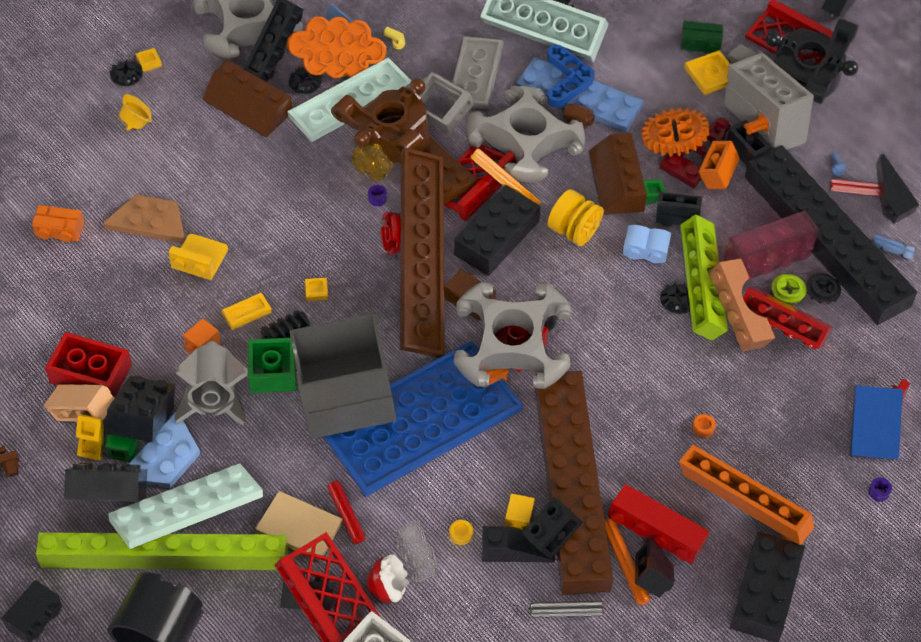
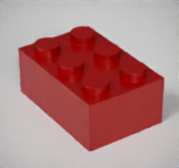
[45,332,132,398]

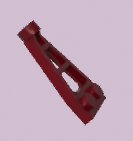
[659,117,731,189]

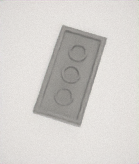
[447,36,504,109]

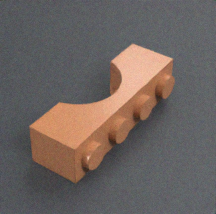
[709,258,775,352]

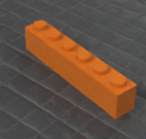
[679,444,815,546]

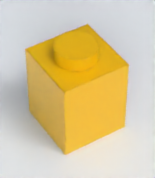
[505,494,535,531]

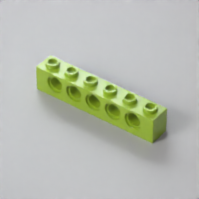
[680,214,728,341]

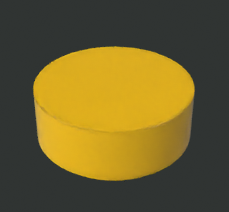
[449,520,473,545]

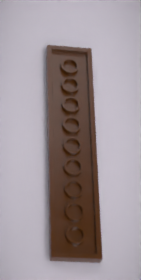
[400,147,445,358]

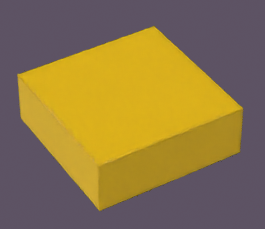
[136,48,162,72]
[305,277,328,301]

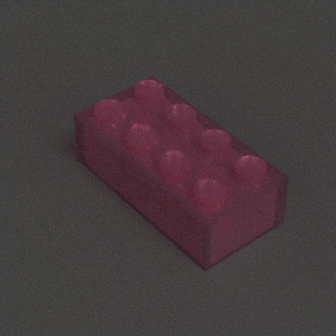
[724,210,819,282]

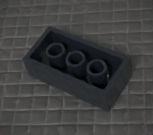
[454,185,541,276]
[730,531,805,642]

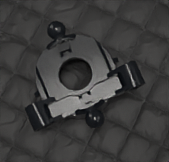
[765,18,859,104]

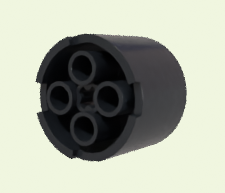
[107,572,204,642]

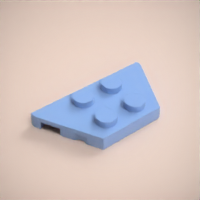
[129,412,200,488]

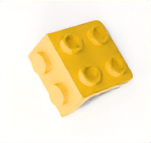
[168,234,228,281]

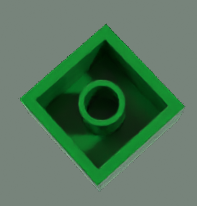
[248,338,297,393]

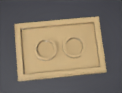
[256,491,343,561]

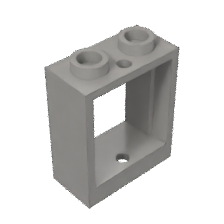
[419,72,474,135]

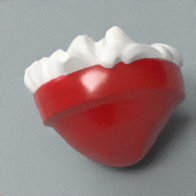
[366,554,409,604]

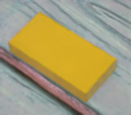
[221,292,272,330]

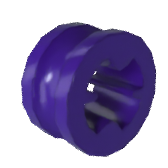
[368,185,387,206]
[868,477,892,502]

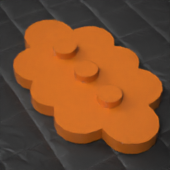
[286,16,387,78]

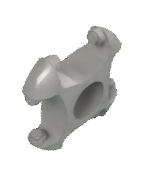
[193,0,303,60]
[466,86,585,183]
[453,281,571,389]

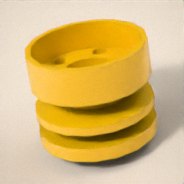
[547,189,604,246]

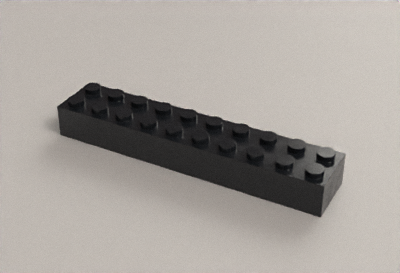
[745,145,918,326]

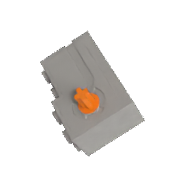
[724,53,814,150]

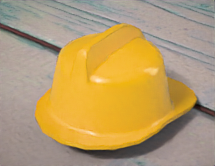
[119,94,152,131]

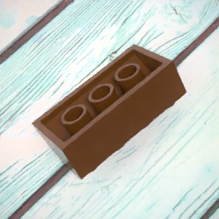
[203,60,292,138]
[589,133,647,215]

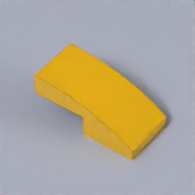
[76,414,104,461]

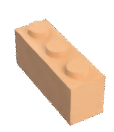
[43,384,115,422]

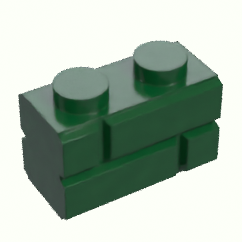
[680,21,723,54]

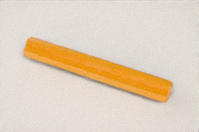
[471,149,541,205]

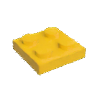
[684,50,730,95]

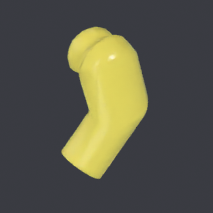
[383,27,406,50]

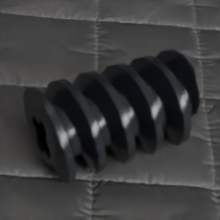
[261,310,311,339]

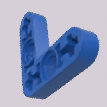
[547,44,595,108]

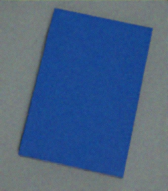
[850,385,903,460]

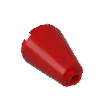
[381,212,401,255]

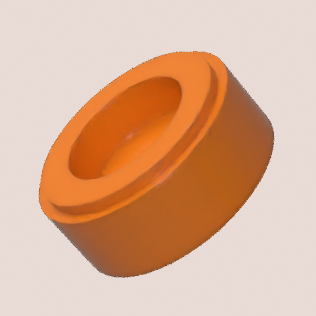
[692,414,716,438]

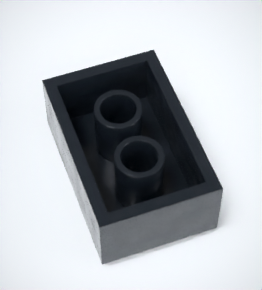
[106,376,175,442]
[64,462,148,502]

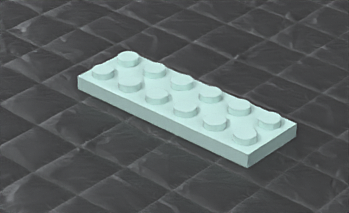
[288,57,411,142]
[108,463,263,549]

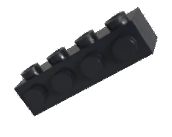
[243,0,304,82]

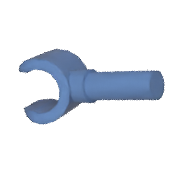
[831,152,846,177]

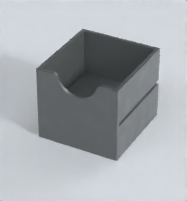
[290,313,397,439]

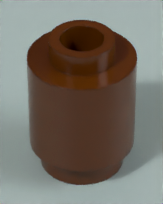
[563,103,595,129]

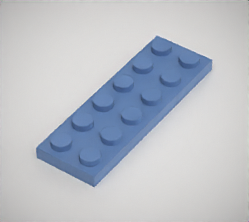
[516,57,644,133]

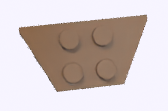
[104,194,185,243]

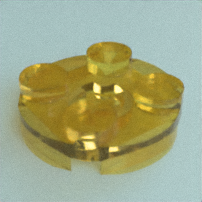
[351,143,393,181]

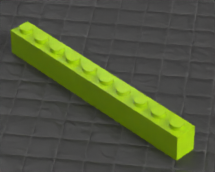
[36,532,288,570]

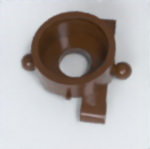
[331,78,430,163]

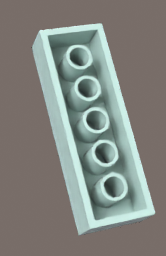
[480,0,608,62]

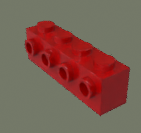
[743,287,833,349]
[608,484,710,565]

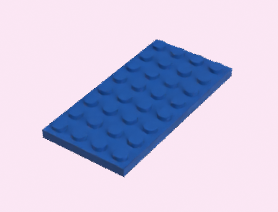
[323,341,523,497]

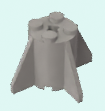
[175,341,247,425]

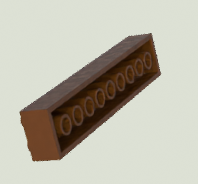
[534,371,613,595]

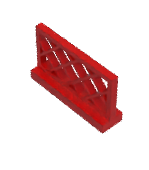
[745,0,833,65]
[444,145,516,221]
[274,532,380,642]

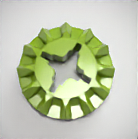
[771,274,807,305]

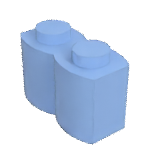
[623,225,671,264]

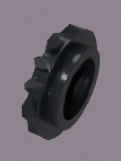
[110,59,143,86]
[288,67,321,94]
[806,273,841,305]
[660,282,690,314]

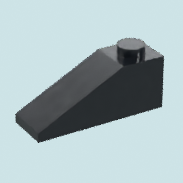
[876,153,919,224]
[482,526,555,563]

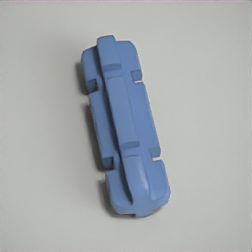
[872,234,915,259]

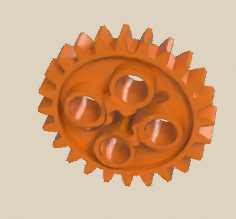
[641,107,709,157]

